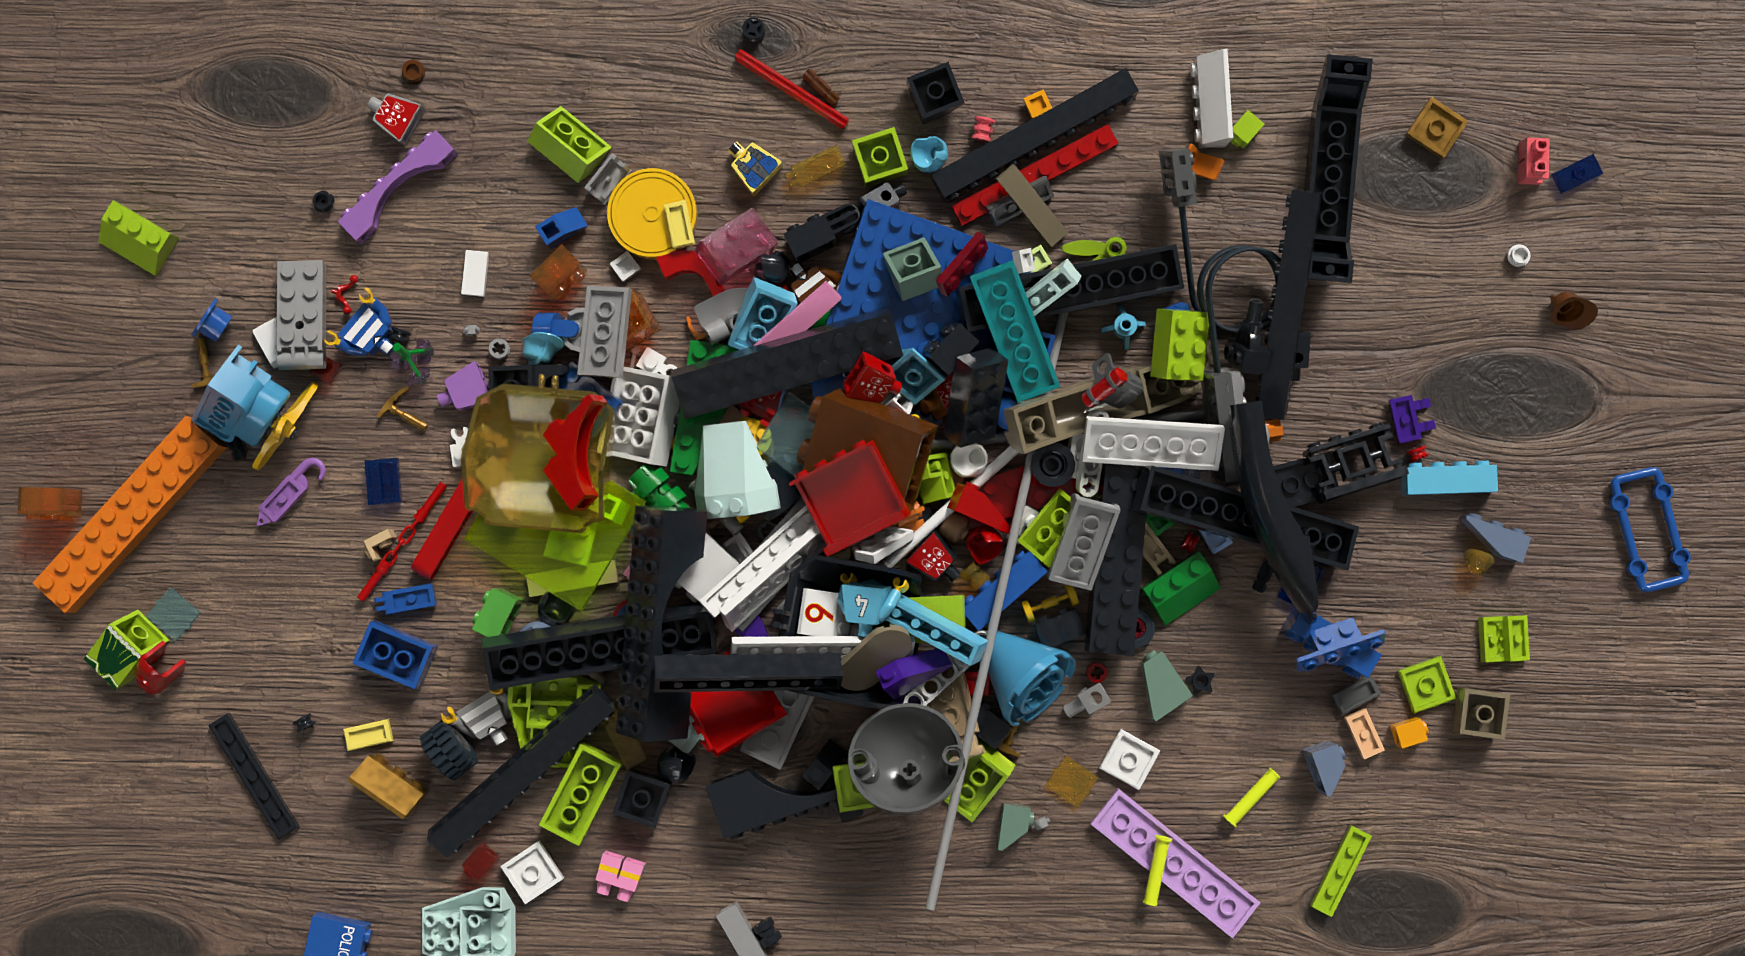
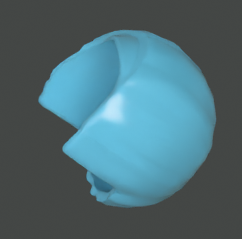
[910,136,948,173]

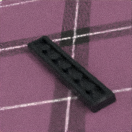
[208,713,300,839]

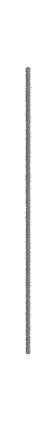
[925,312,1068,911]

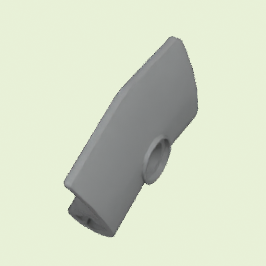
[694,288,748,345]

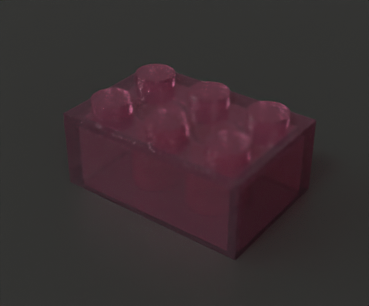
[695,208,779,286]

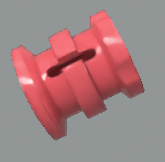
[971,116,996,143]

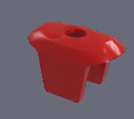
[135,641,186,695]

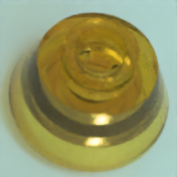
[1464,549,1495,576]

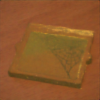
[1045,755,1098,808]

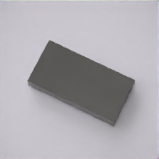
[1330,674,1382,715]

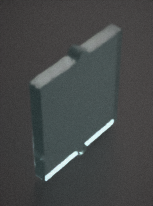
[146,587,201,641]

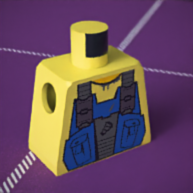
[728,142,783,197]

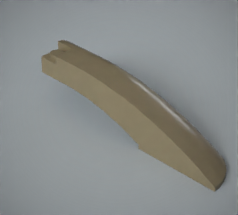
[1003,346,1210,454]

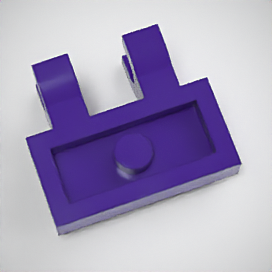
[1388,395,1436,443]

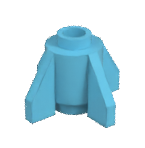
[1100,305,1146,350]

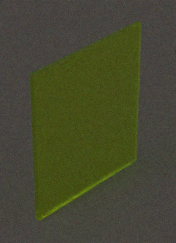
[464,431,646,611]

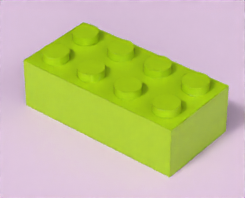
[539,742,624,846]

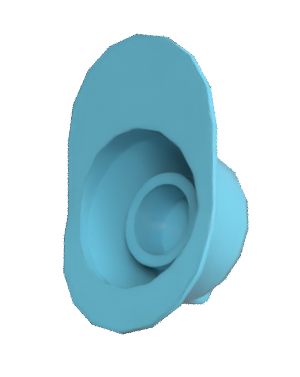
[521,332,564,365]

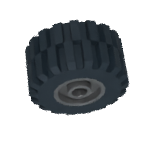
[420,720,478,781]

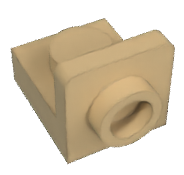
[364,529,397,561]

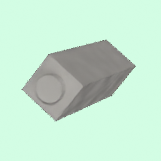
[716,901,769,956]

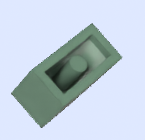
[997,802,1034,851]

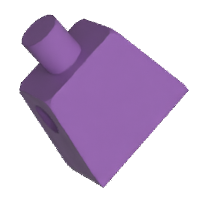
[437,361,489,411]

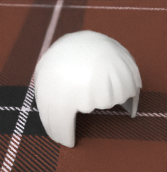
[951,443,988,478]

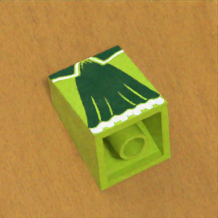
[84,610,170,690]

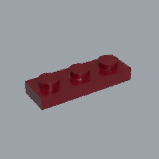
[936,232,989,297]

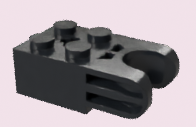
[784,204,860,263]
[488,364,570,413]

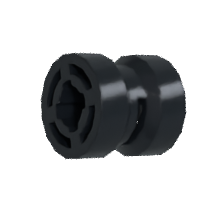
[752,917,782,948]

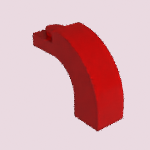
[656,250,725,296]

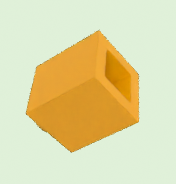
[1390,717,1429,749]

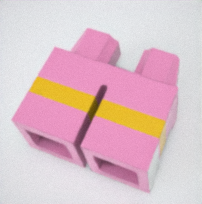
[596,850,646,902]

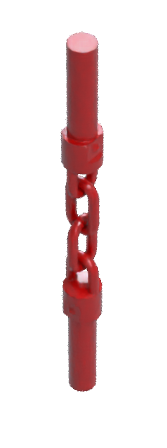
[357,481,448,602]

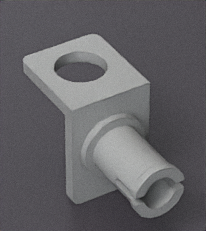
[1063,683,1111,718]

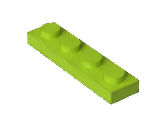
[1310,825,1372,917]

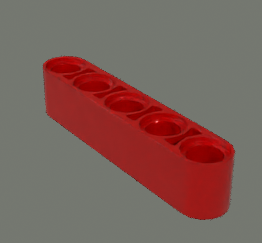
[411,475,485,581]

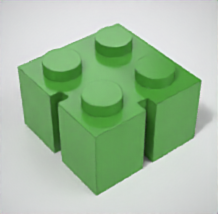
[472,588,525,637]

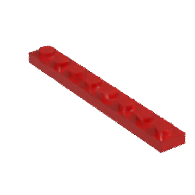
[952,124,1119,227]

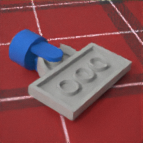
[531,286,632,378]

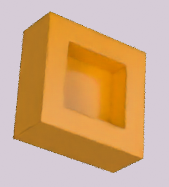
[1023,89,1052,119]

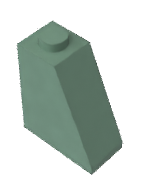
[1141,650,1193,721]

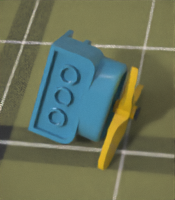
[191,345,318,471]

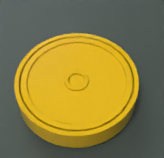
[607,168,698,260]

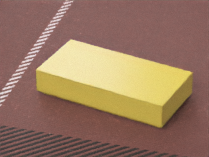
[664,200,696,249]
[343,719,394,751]

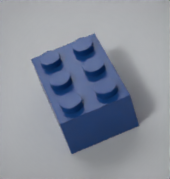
[352,621,438,689]

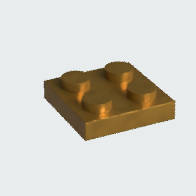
[1405,97,1469,159]

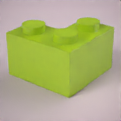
[919,453,955,504]

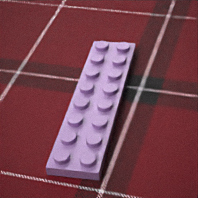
[1090,788,1260,938]

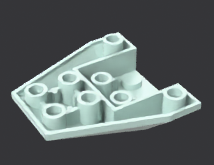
[422,887,516,956]

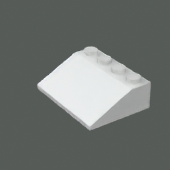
[598,367,680,466]

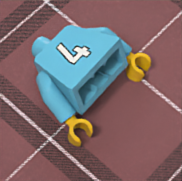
[837,573,909,637]

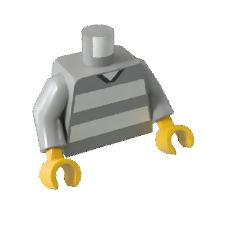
[440,688,511,746]

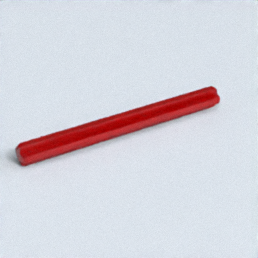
[735,49,849,129]

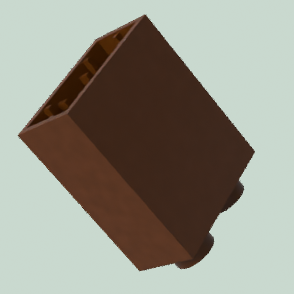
[797,388,938,511]

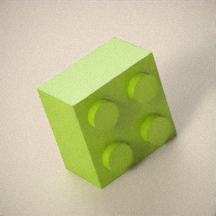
[852,127,908,188]

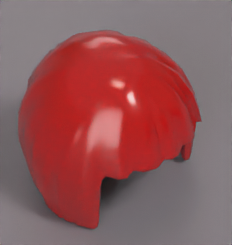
[966,525,1004,565]

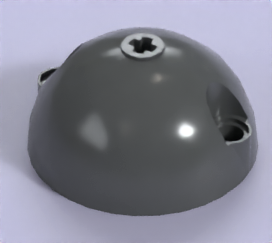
[848,703,965,815]

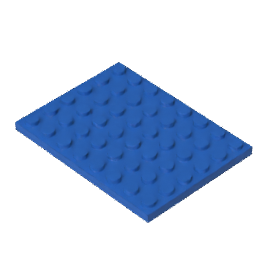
[825,199,1035,355]

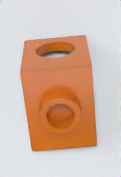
[1188,143,1224,181]

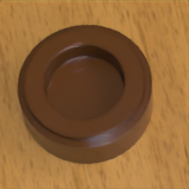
[402,59,425,83]

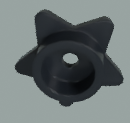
[1186,666,1215,695]

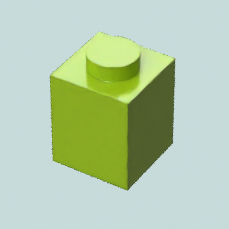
[1230,110,1264,149]

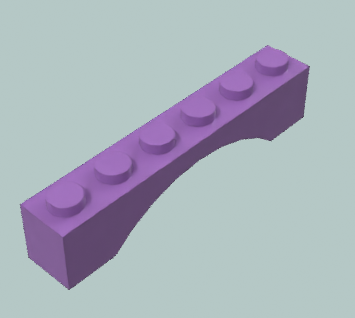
[338,130,458,244]

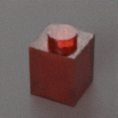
[461,842,500,880]

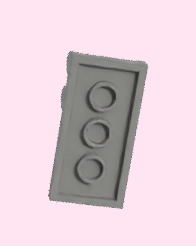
[1047,493,1120,591]

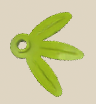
[1061,237,1127,260]

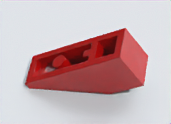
[947,482,1011,534]

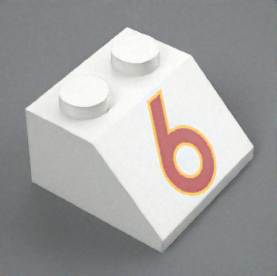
[797,588,850,636]

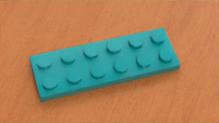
[970,260,1060,403]

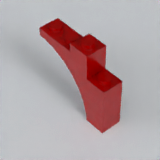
[542,394,607,511]

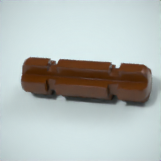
[803,68,840,106]

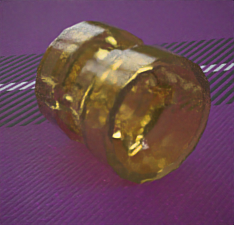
[959,561,990,592]

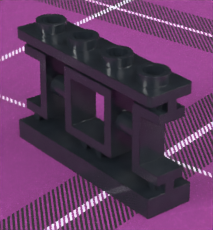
[1302,422,1409,504]

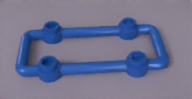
[1609,467,1691,593]

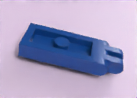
[374,583,437,615]

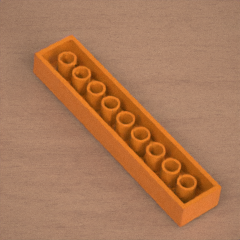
[32,416,227,613]

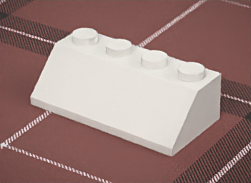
[1190,49,1233,149]

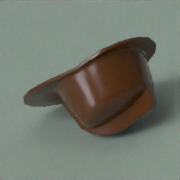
[1549,291,1598,330]

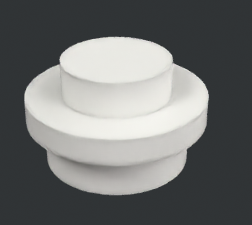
[1507,244,1530,267]

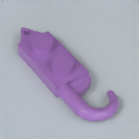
[257,458,326,526]

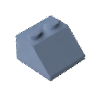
[1302,740,1346,797]

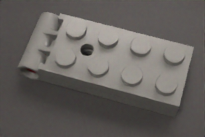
[277,260,327,370]

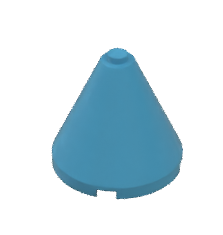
[981,630,1076,726]

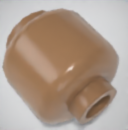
[937,511,971,543]

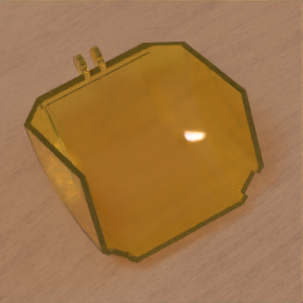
[461,374,615,533]

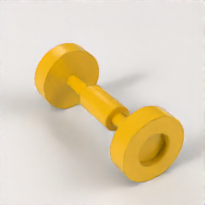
[1020,584,1079,623]

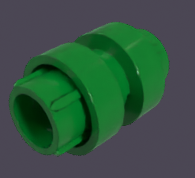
[628,463,690,508]

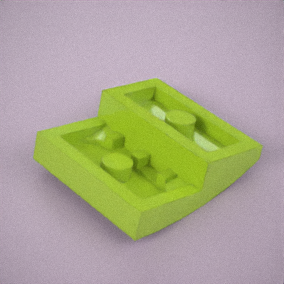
[1478,615,1530,662]

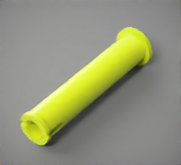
[1223,768,1281,828]
[1143,835,1172,906]

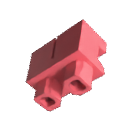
[1518,138,1550,185]

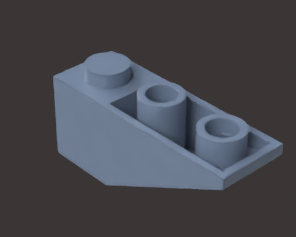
[1460,513,1531,563]

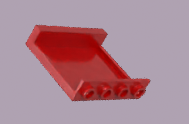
[789,439,911,557]
[690,636,787,757]

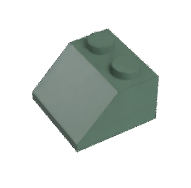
[883,237,942,301]

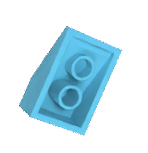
[728,277,798,350]

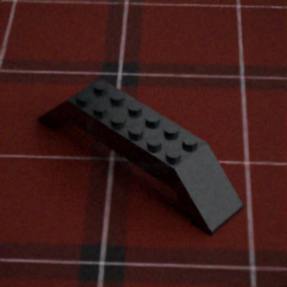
[1304,54,1373,284]

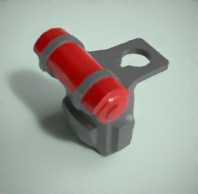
[1082,353,1144,409]

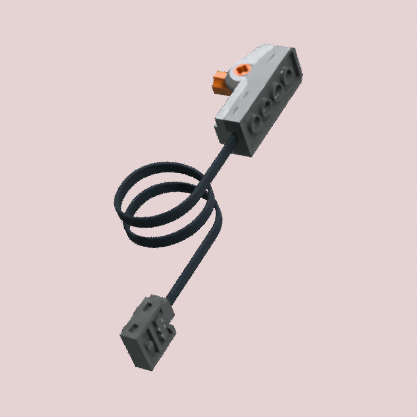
[1159,148,1283,487]

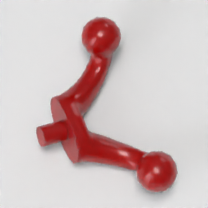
[331,275,358,315]

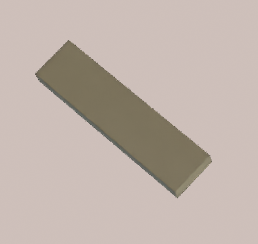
[996,164,1068,247]

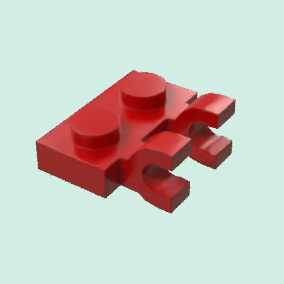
[738,399,782,429]

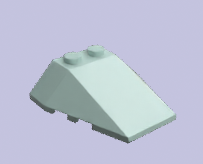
[695,421,781,519]

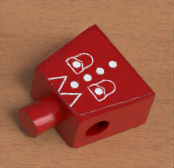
[843,351,902,403]

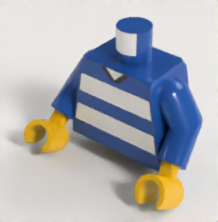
[323,288,394,356]

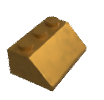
[347,753,429,819]

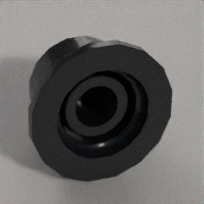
[1030,442,1075,487]

